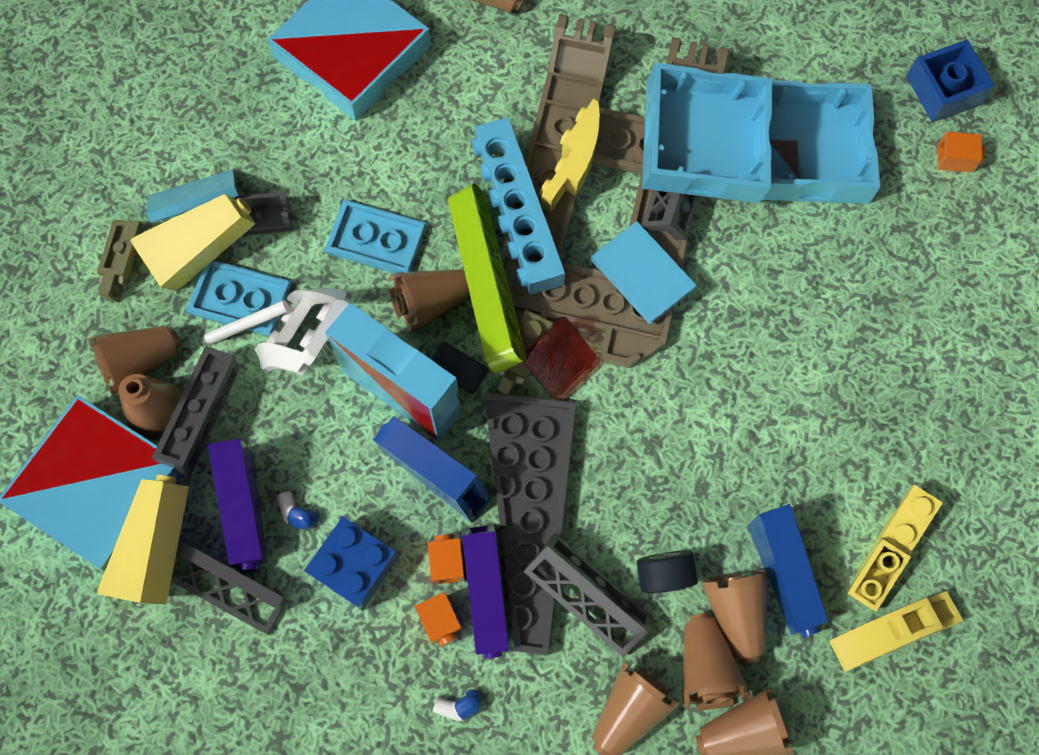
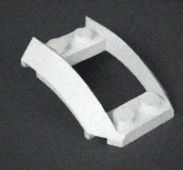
[254,288,353,377]

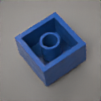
[906,39,995,122]
[304,516,399,611]

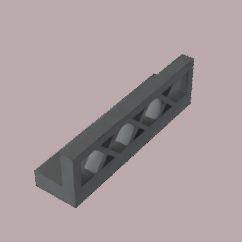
[642,190,700,241]
[152,346,239,479]
[523,533,653,657]
[171,540,288,635]

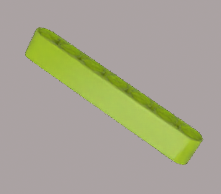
[448,183,526,374]

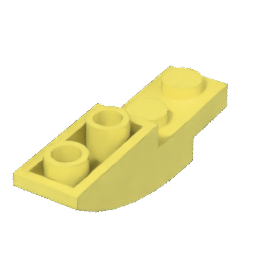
[539,99,600,213]
[847,485,943,612]
[829,591,963,672]

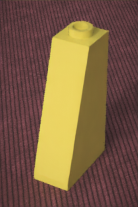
[130,194,256,291]
[97,475,189,605]

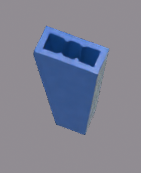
[373,416,491,523]
[747,504,828,638]

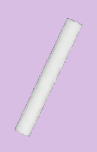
[204,300,290,345]

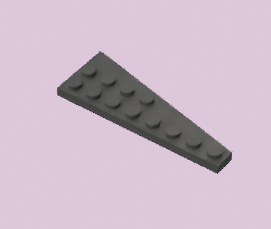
[485,392,576,656]

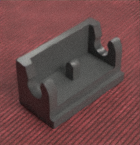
[235,191,292,236]

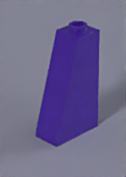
[208,438,267,573]
[462,525,509,658]

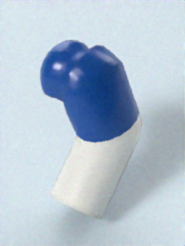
[276,491,318,529]
[433,689,483,721]

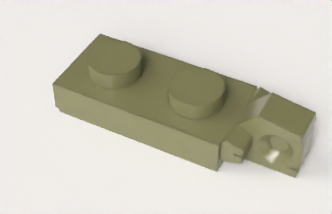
[97,220,145,302]
[497,310,553,395]

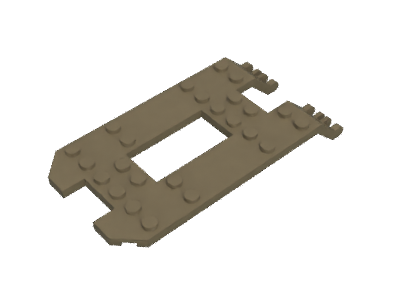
[501,14,729,368]

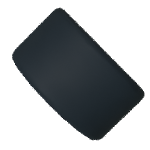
[431,342,488,394]
[636,551,698,593]

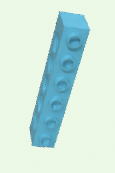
[471,117,565,295]

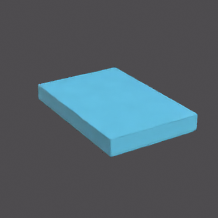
[146,169,238,223]
[324,199,428,273]
[591,221,697,325]
[186,260,293,337]

